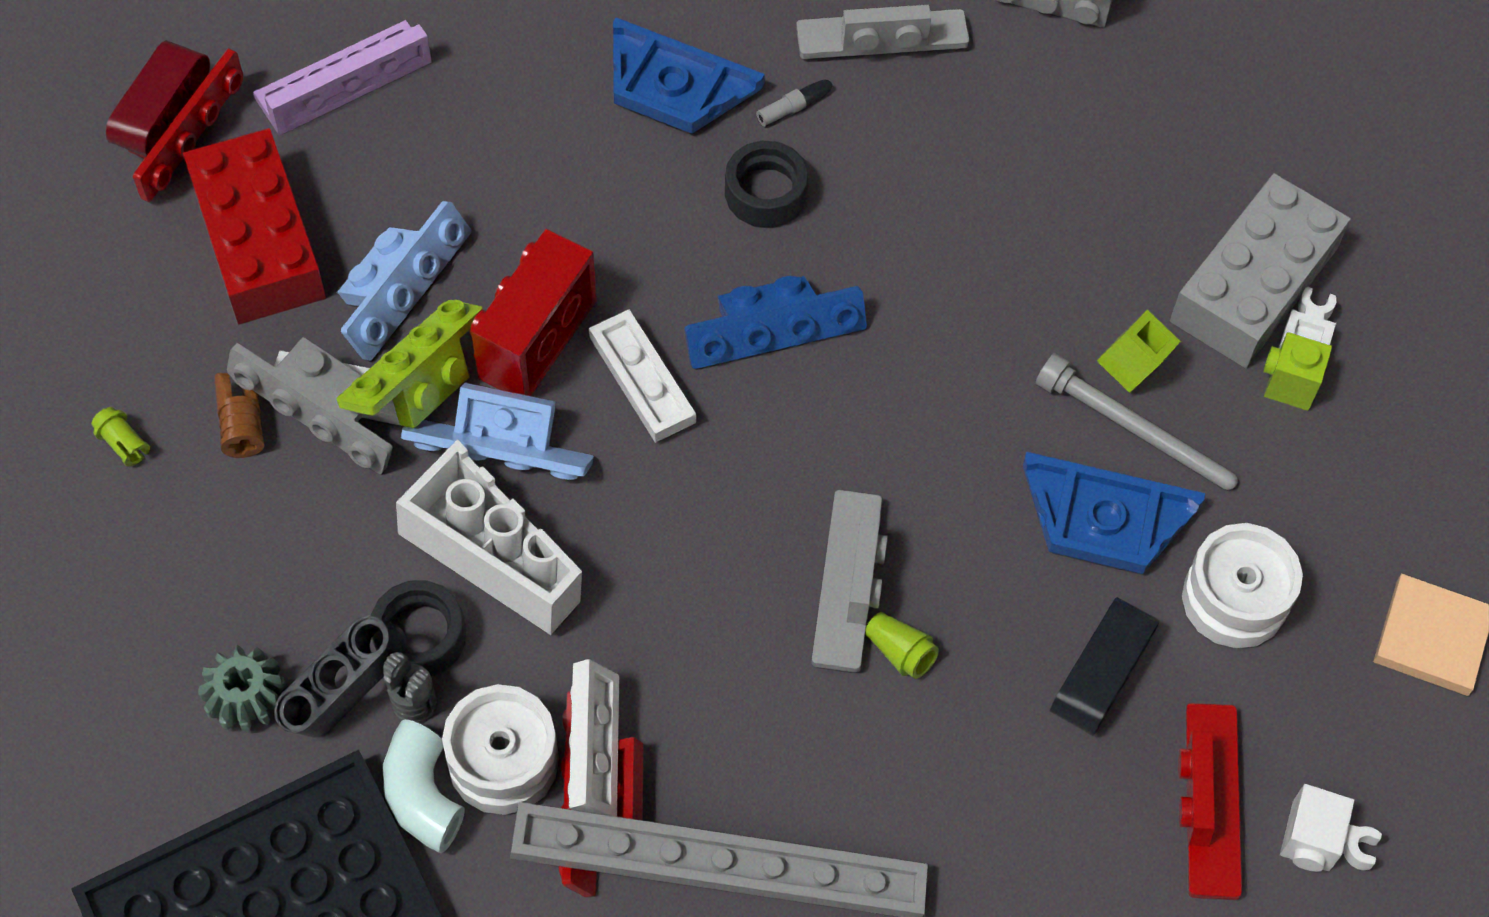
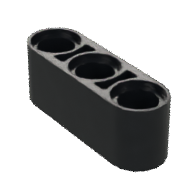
[1050,597,1160,736]
[274,616,407,738]

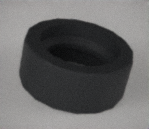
[724,140,809,228]
[371,580,466,677]

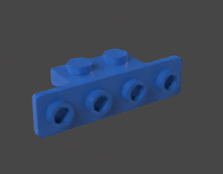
[684,276,867,369]

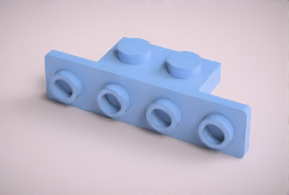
[338,201,471,361]
[401,383,594,480]

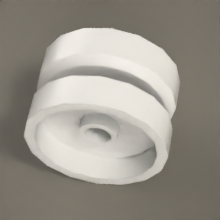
[1182,523,1303,649]
[442,684,559,815]

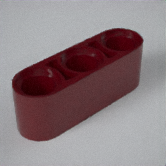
[106,40,210,156]

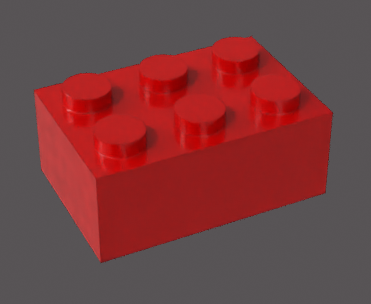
[470,229,597,396]

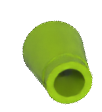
[865,612,939,679]

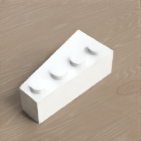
[396,439,582,635]

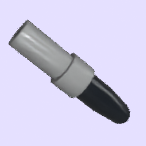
[756,79,833,126]

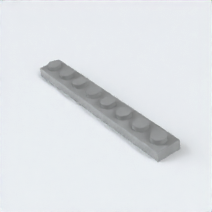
[510,802,928,917]

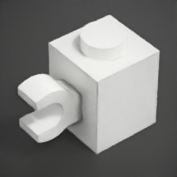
[1280,784,1382,872]

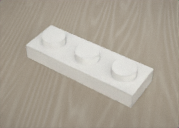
[589,309,696,443]
[568,659,619,817]

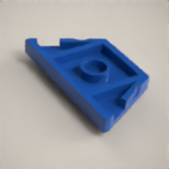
[613,17,765,134]
[1023,452,1205,574]

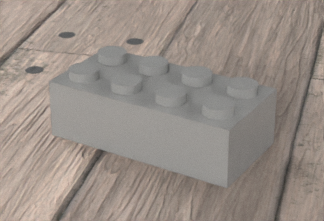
[1170,173,1351,369]

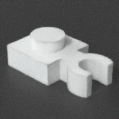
[1279,287,1336,348]

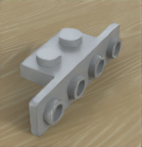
[796,5,969,59]
[227,337,393,474]
[811,490,887,672]

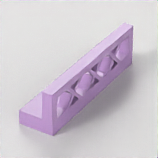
[253,20,432,136]

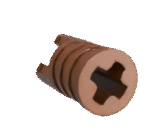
[215,373,264,458]

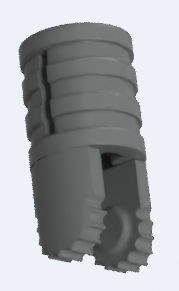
[383,652,437,724]

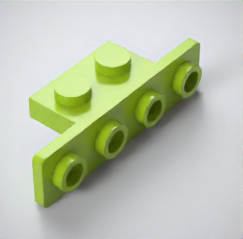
[336,300,483,428]

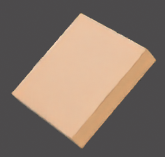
[1373,573,1489,696]

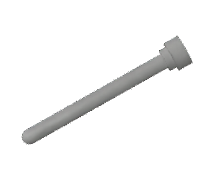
[1035,353,1238,490]

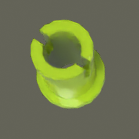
[91,407,150,467]

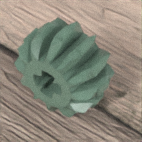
[198,645,286,733]

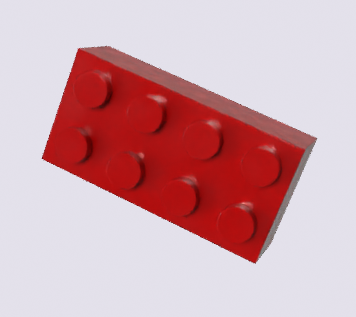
[183,128,326,325]

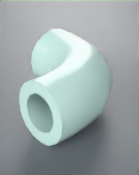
[383,719,465,854]

